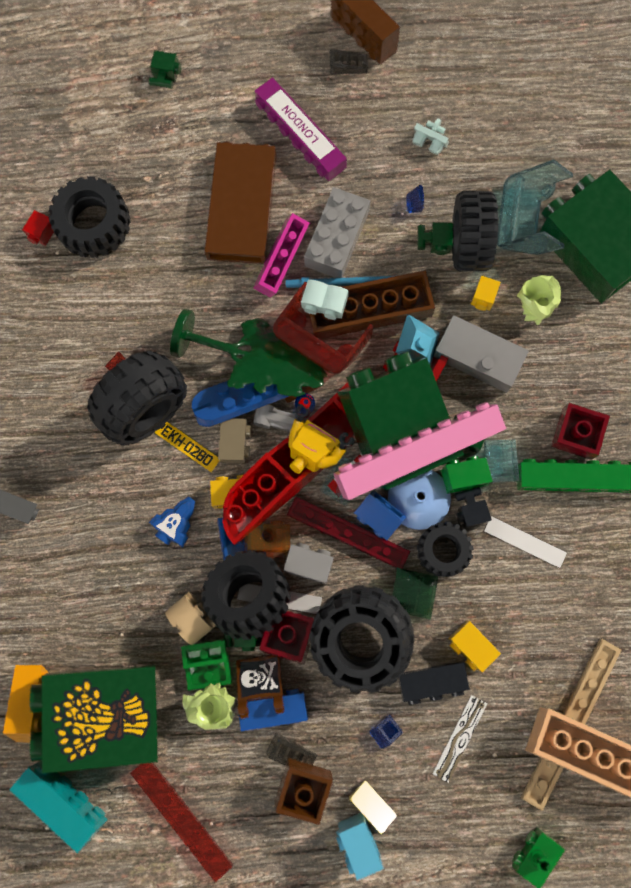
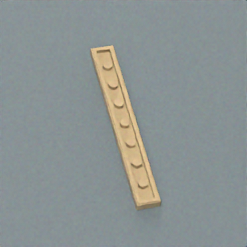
[521,639,621,811]

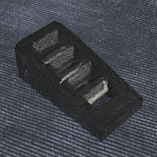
[329,50,368,75]
[266,733,317,766]

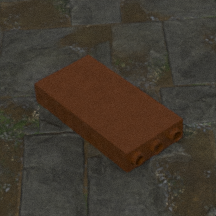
[205,141,277,264]

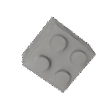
[284,542,334,584]

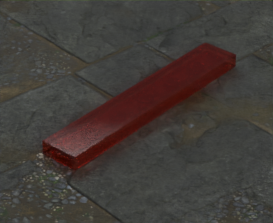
[130,763,233,883]

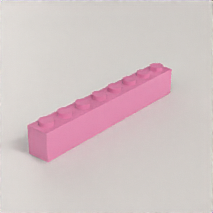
[333,402,506,500]

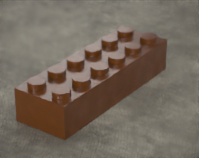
[308,270,435,340]

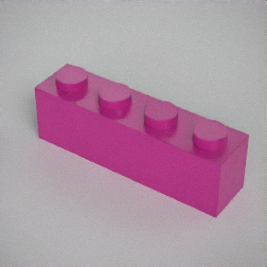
[253,213,310,298]

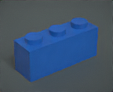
[237,688,308,731]

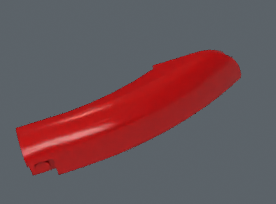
[222,370,360,545]

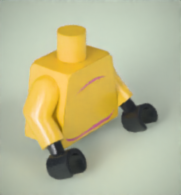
[288,405,355,474]

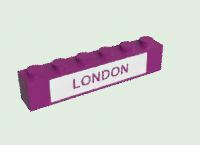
[255,77,347,182]

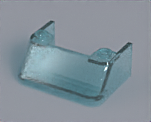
[497,159,573,255]

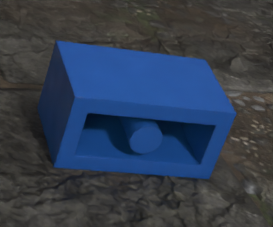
[354,490,406,540]

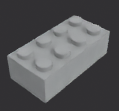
[304,187,371,278]

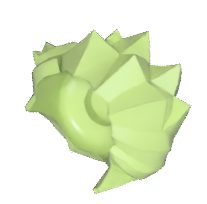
[517,275,561,325]
[183,683,236,730]

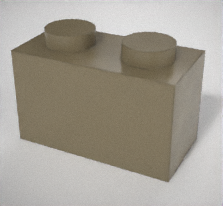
[218,419,251,464]

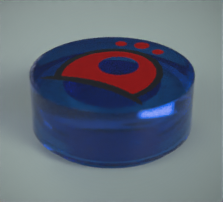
[295,393,315,415]

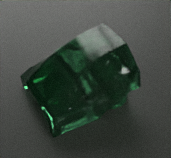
[392,567,438,619]

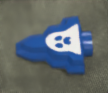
[149,497,196,547]

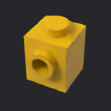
[470,275,501,311]

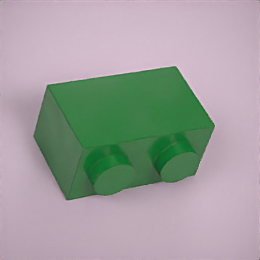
[441,456,493,494]

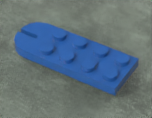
[192,381,302,427]

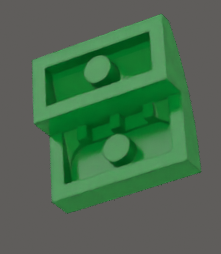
[181,640,232,691]

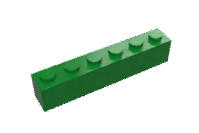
[517,459,631,493]

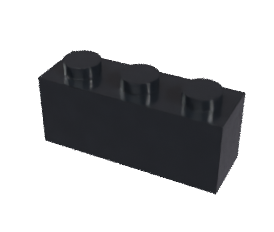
[398,661,470,705]

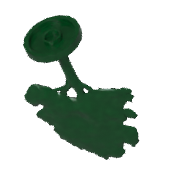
[170,308,329,397]

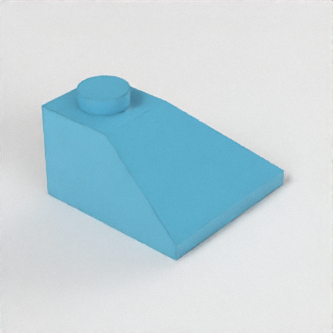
[396,315,440,366]

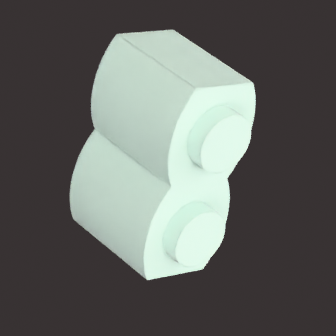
[301,280,348,320]

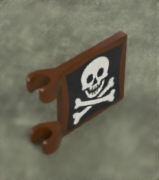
[236,655,284,719]

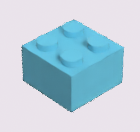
[336,813,383,881]

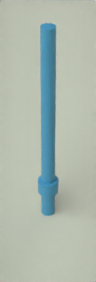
[286,276,394,289]

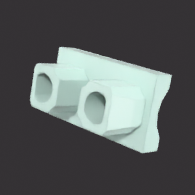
[413,118,449,155]

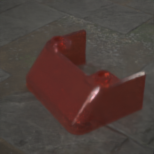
[273,282,374,374]

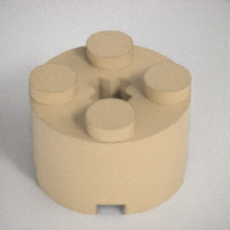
[165,591,216,645]

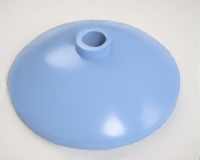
[388,470,451,530]

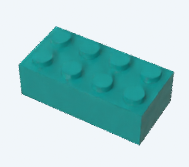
[9,760,108,854]

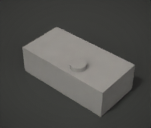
[433,315,529,393]

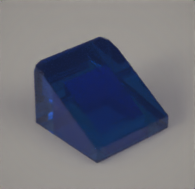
[406,185,424,213]
[369,714,403,749]

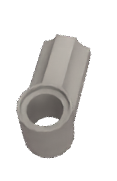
[252,405,296,432]

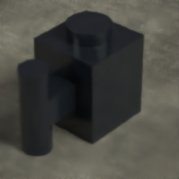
[455,487,492,529]

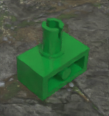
[512,827,565,888]

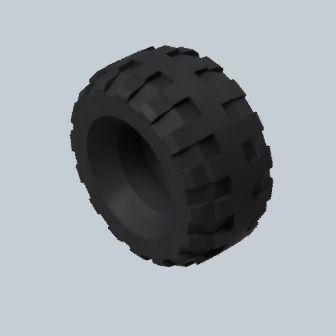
[87,351,187,445]
[309,585,414,693]

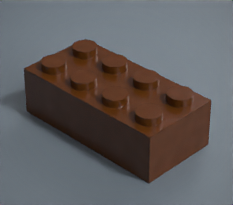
[330,0,400,65]

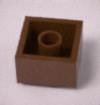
[275,758,333,825]

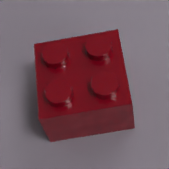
[551,403,610,460]
[259,611,314,665]

